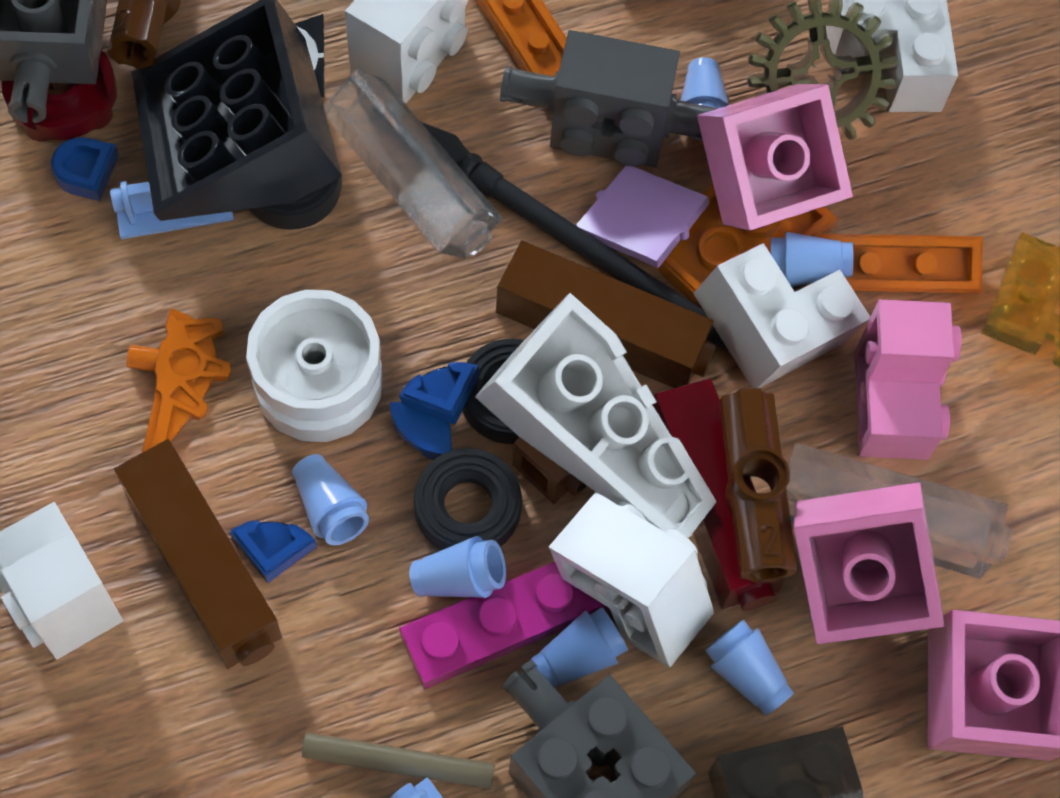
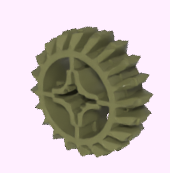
[747,0,898,140]

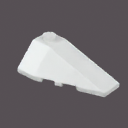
[475,293,717,538]

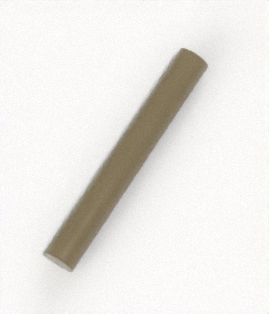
[301,732,495,789]

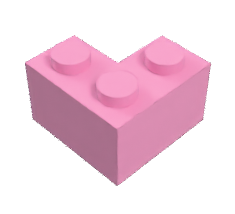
[854,299,962,460]

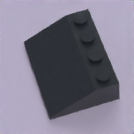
[131,0,342,221]

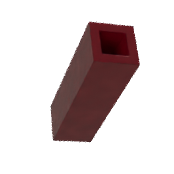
[652,378,786,611]

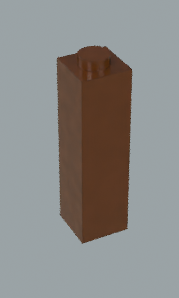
[496,240,717,388]
[113,439,282,669]

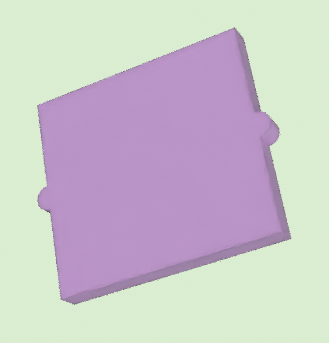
[576,165,709,268]

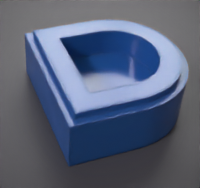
[51,137,119,201]

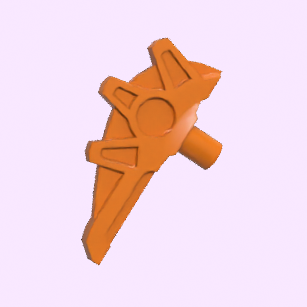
[126,308,231,453]

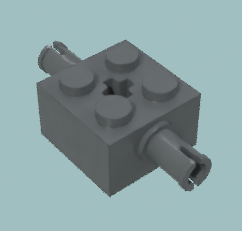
[0,0,107,123]
[500,30,722,168]
[502,660,696,798]

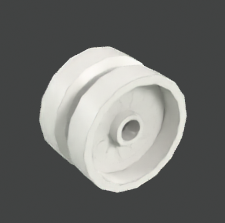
[246,289,383,442]

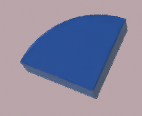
[399,362,480,425]
[390,402,452,460]
[229,520,317,583]

